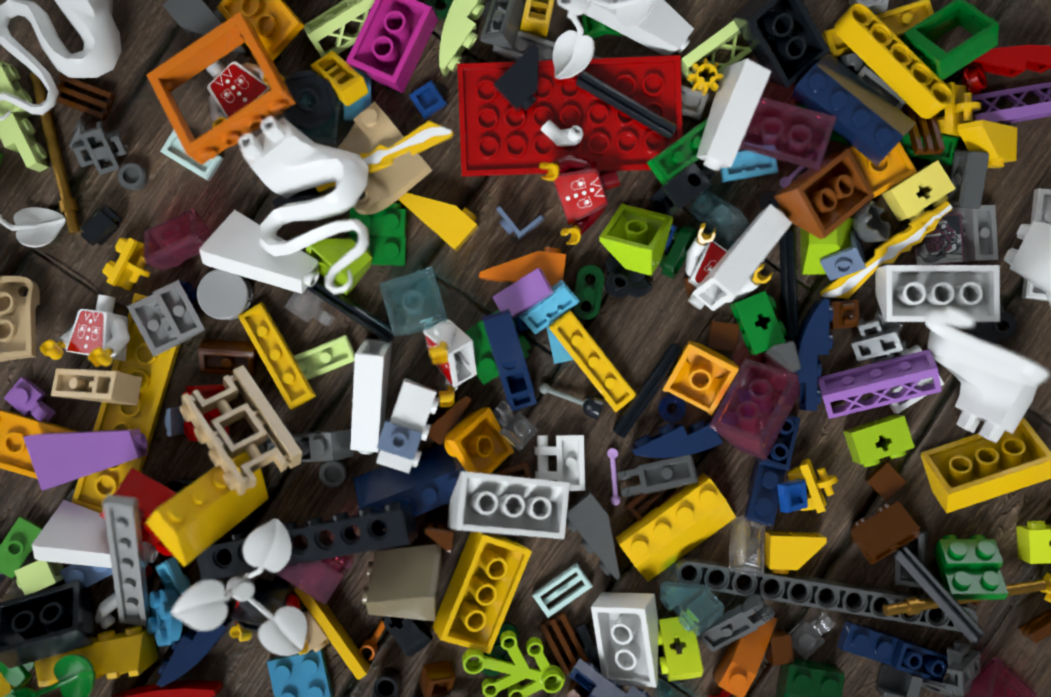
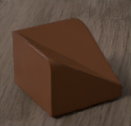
[765,628,794,666]
[419,661,456,697]

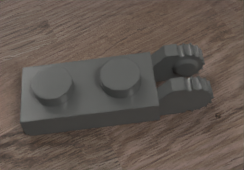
[617,454,699,497]
[695,594,775,652]

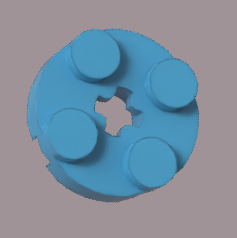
[146,588,182,646]

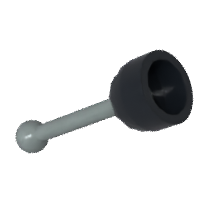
[539,383,605,420]

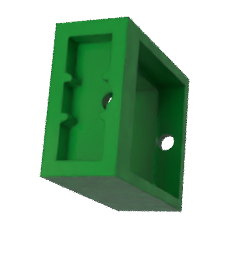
[903,0,999,81]

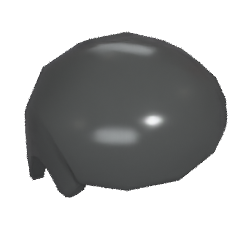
[852,200,891,242]

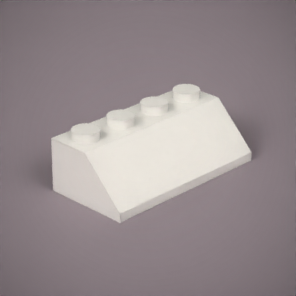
[875,265,1000,322]
[447,471,570,539]

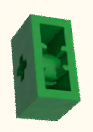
[729,291,787,355]

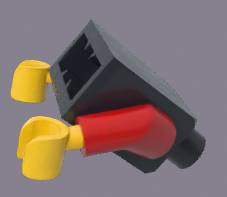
[229,569,309,655]

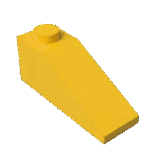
[398,193,478,252]

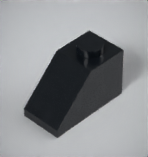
[493,44,539,113]

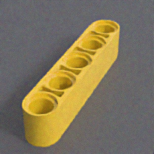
[834,3,953,119]

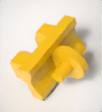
[936,82,981,137]
[102,237,153,291]
[787,458,838,513]

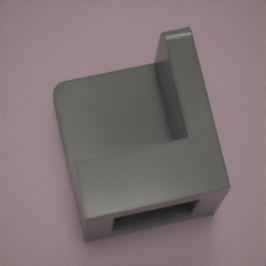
[875,663,923,697]

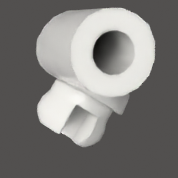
[540,120,583,147]
[95,592,117,629]

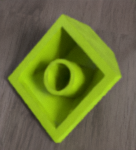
[599,204,673,276]
[800,218,854,275]
[306,239,372,297]

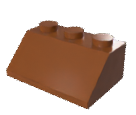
[774,148,874,239]

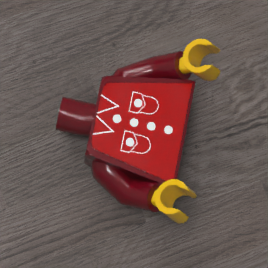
[539,155,621,245]

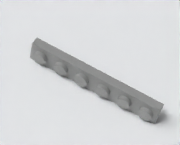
[103,494,151,627]

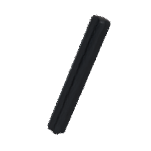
[576,71,677,139]
[779,230,799,339]
[307,278,397,343]
[612,343,683,438]
[894,545,985,643]

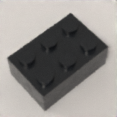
[731,0,830,88]
[0,580,94,669]

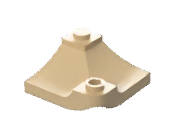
[337,101,432,215]
[0,276,40,362]

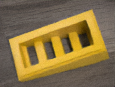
[520,0,555,38]
[311,51,368,107]

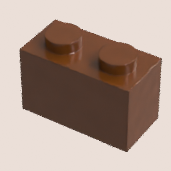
[851,501,920,565]

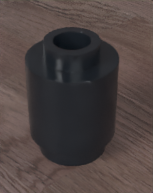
[80,205,123,246]

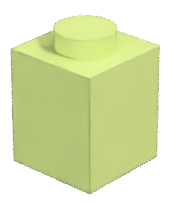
[14,560,64,595]

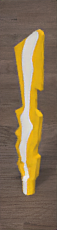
[316,121,453,192]
[820,201,953,299]

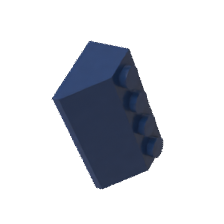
[792,53,916,166]
[353,443,466,529]

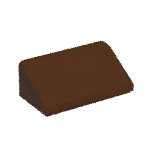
[198,339,257,376]
[425,518,457,553]

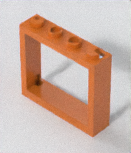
[147,12,296,165]

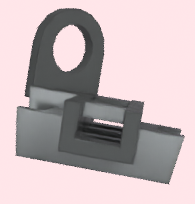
[69,117,128,175]
[851,307,906,364]
[921,640,981,697]

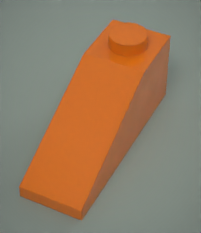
[479,247,566,287]
[712,614,778,697]

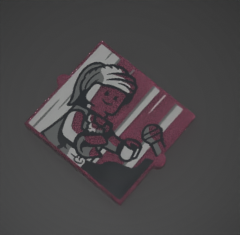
[914,213,965,265]

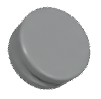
[197,269,253,320]

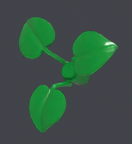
[0,654,95,697]

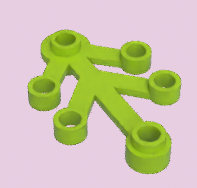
[462,630,565,697]

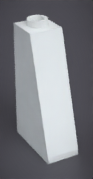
[584,0,694,56]
[696,59,771,171]
[692,204,792,311]
[199,210,320,294]
[350,338,392,454]
[32,500,159,568]

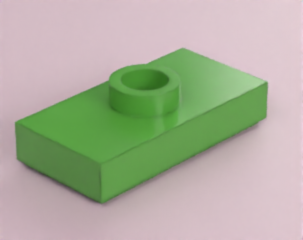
[0,516,43,579]

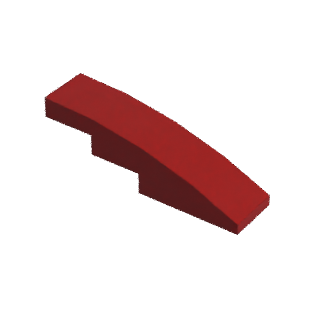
[964,45,1051,78]
[110,680,224,697]

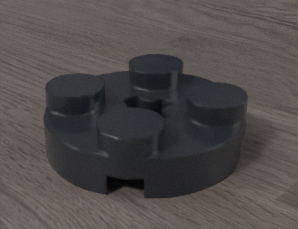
[282,71,336,130]

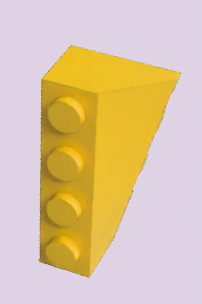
[34,625,158,687]

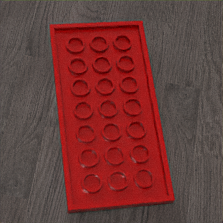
[457,55,682,177]

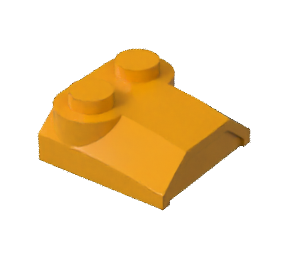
[662,341,739,416]
[445,407,514,474]

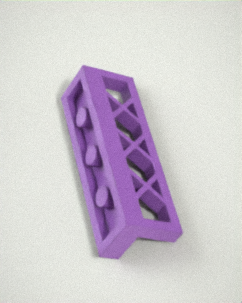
[967,82,1051,124]
[817,349,942,419]

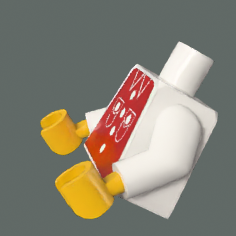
[206,60,285,128]
[685,223,773,310]
[39,295,130,367]
[423,319,477,407]

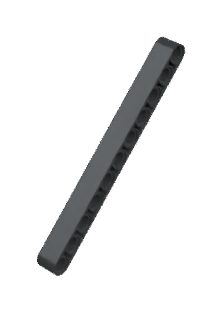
[673,556,978,632]

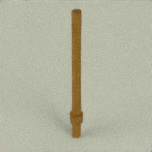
[30,73,81,234]
[883,579,1046,616]

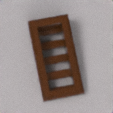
[427,395,473,445]

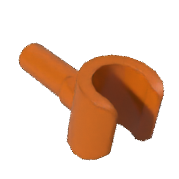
[359,620,385,661]

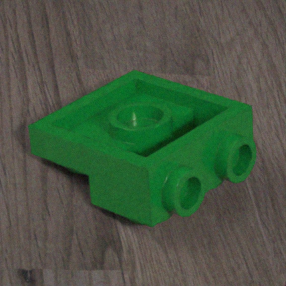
[349,203,408,266]
[464,310,531,385]
[933,534,1009,600]

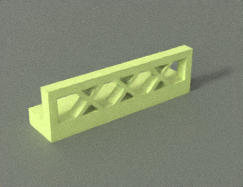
[303,0,375,57]
[681,20,752,86]

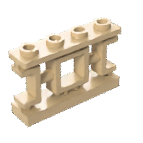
[180,365,302,496]

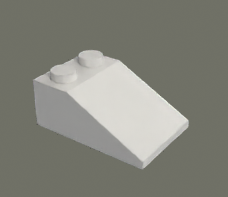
[591,592,658,687]

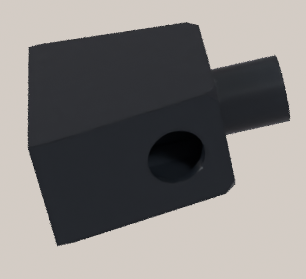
[649,163,716,216]

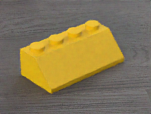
[920,418,1051,514]
[146,452,269,567]
[615,473,736,582]
[432,531,532,654]

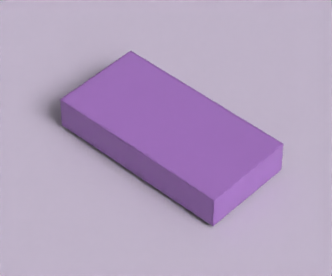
[493,268,554,319]

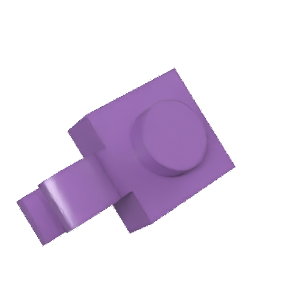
[4,377,56,422]

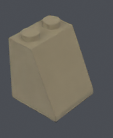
[362,544,442,621]

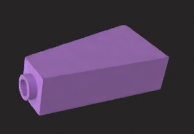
[23,429,148,491]

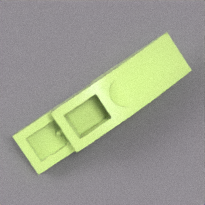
[439,0,486,76]
[0,60,49,172]

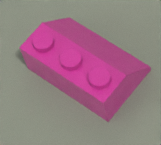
[346,0,438,93]

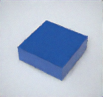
[409,80,447,120]
[777,479,808,513]

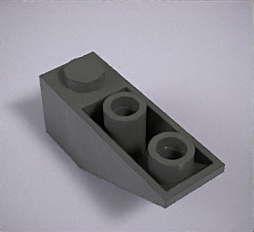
[163,0,249,57]
[266,429,354,463]
[566,490,620,580]

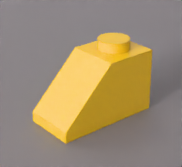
[957,120,1017,168]
[764,531,827,574]

